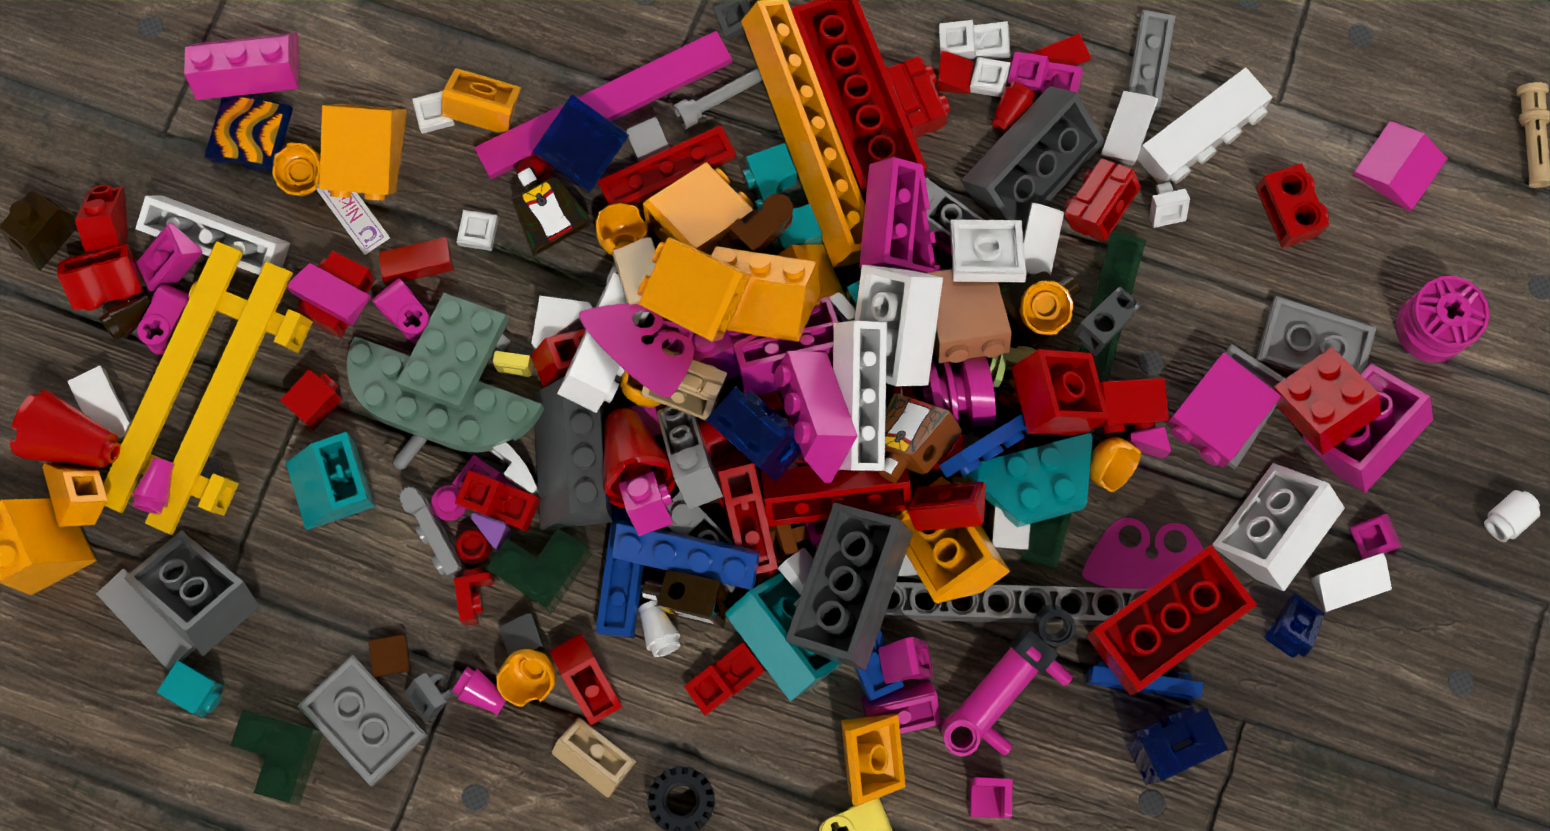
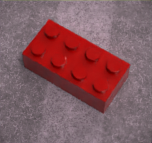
[1085,545,1257,696]

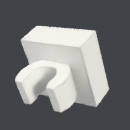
[1149,182,1190,228]

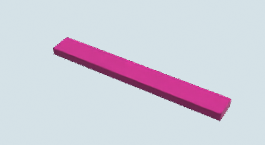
[474,31,732,180]

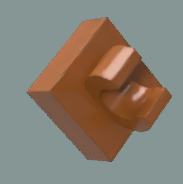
[769,524,810,563]

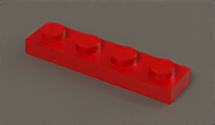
[597,125,736,205]

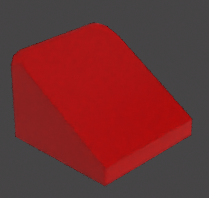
[936,51,973,94]

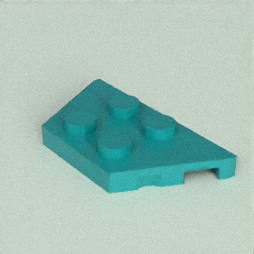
[960,433,1093,528]

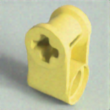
[819,798,893,831]

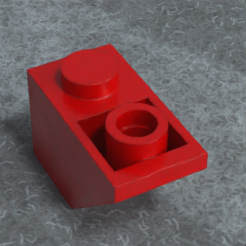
[75,185,128,254]

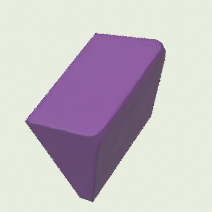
[471,512,513,554]

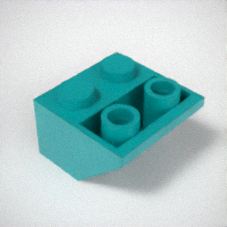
[286,432,376,530]

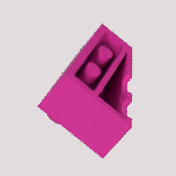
[859,157,941,273]
[733,295,839,398]

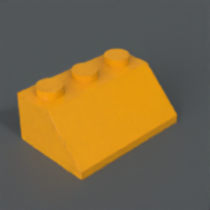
[711,246,820,342]
[887,476,1010,603]

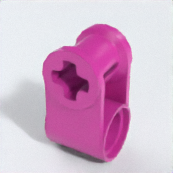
[371,278,430,345]
[137,284,189,356]

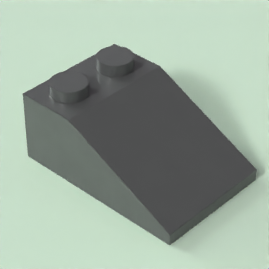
[124,530,260,656]

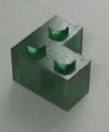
[486,528,592,614]
[230,709,323,805]

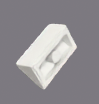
[1101,91,1158,166]
[1023,202,1064,276]
[1311,553,1392,613]

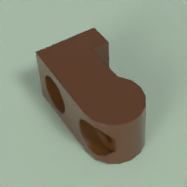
[729,194,793,253]

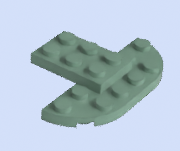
[347,293,545,452]

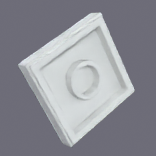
[950,219,1026,282]

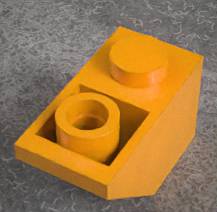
[42,463,108,527]

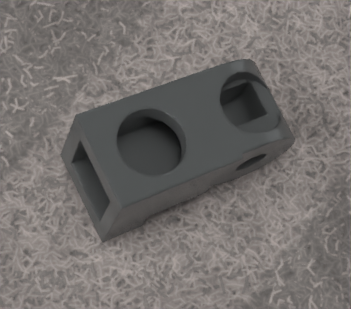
[1072,286,1142,357]

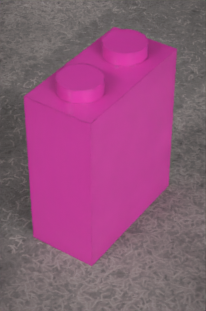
[1166,352,1281,468]

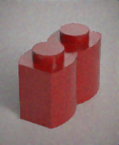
[57,244,143,311]

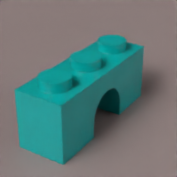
[742,143,823,253]

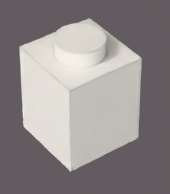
[987,503,1030,550]

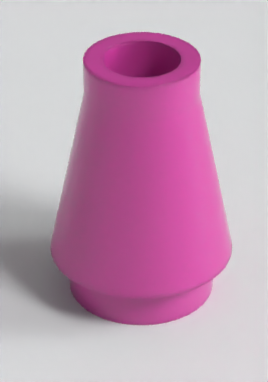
[131,458,174,515]
[451,666,506,715]

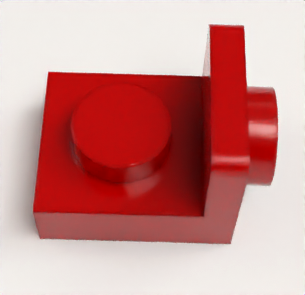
[454,568,495,626]

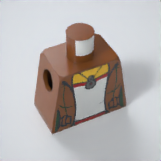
[878,393,963,483]

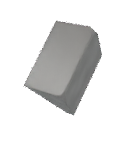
[625,117,670,162]

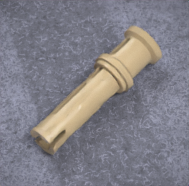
[1516,82,1550,188]

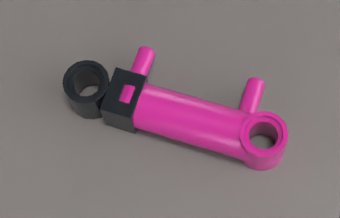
[940,604,1076,756]

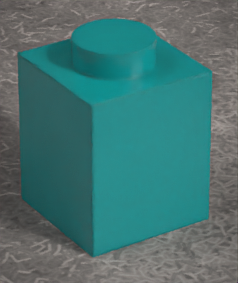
[156,660,224,718]

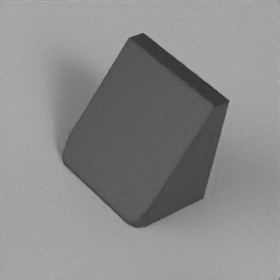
[499,612,545,656]

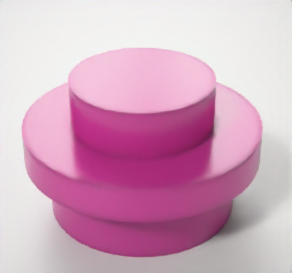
[431,485,467,521]

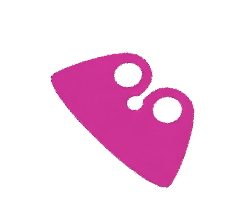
[579,303,694,398]
[1082,518,1204,589]

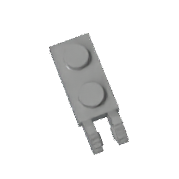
[399,486,467,579]

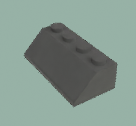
[961,86,1105,231]
[533,377,613,530]
[785,502,913,671]

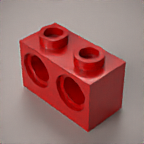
[1255,163,1329,249]

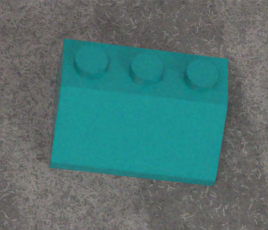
[725,573,842,702]

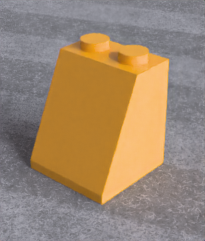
[319,104,407,200]
[643,162,754,255]
[637,238,751,342]
[0,498,97,595]

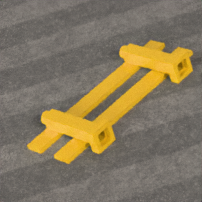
[103,241,313,535]

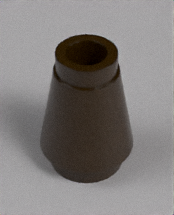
[99,293,151,341]

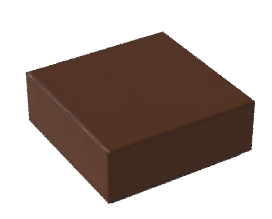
[368,634,411,678]

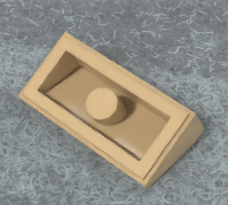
[613,237,656,305]
[552,717,636,797]

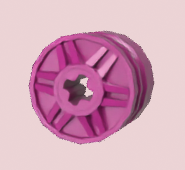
[1395,276,1490,363]
[920,356,996,429]

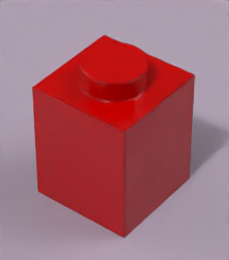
[280,369,342,431]

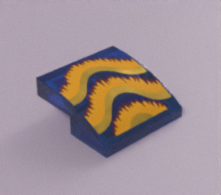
[204,96,293,171]

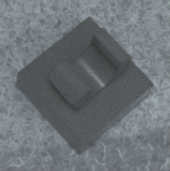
[404,672,454,723]

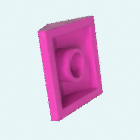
[1353,121,1448,212]

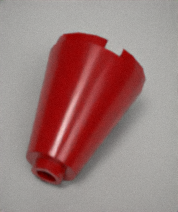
[9,389,121,468]
[603,409,676,509]

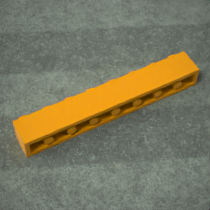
[741,0,865,268]

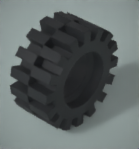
[647,766,715,831]

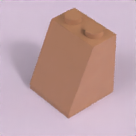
[926,269,1012,363]

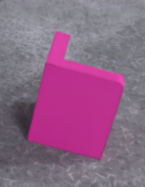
[969,777,1013,819]

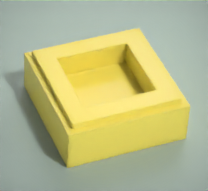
[493,351,534,377]

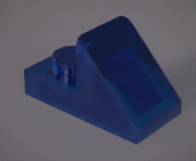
[1265,592,1325,658]

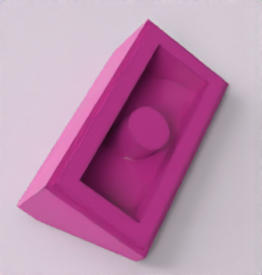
[136,224,203,292]
[287,263,371,326]
[861,681,942,734]

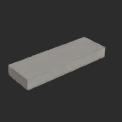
[1127,9,1176,112]
[96,568,195,671]

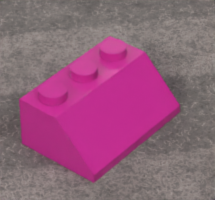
[184,32,299,100]
[775,351,858,483]
[1303,363,1433,493]

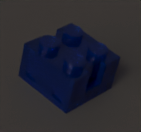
[531,94,629,193]
[706,387,802,481]
[1126,706,1228,785]

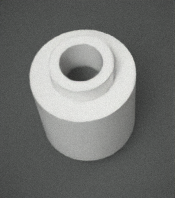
[1484,490,1540,542]

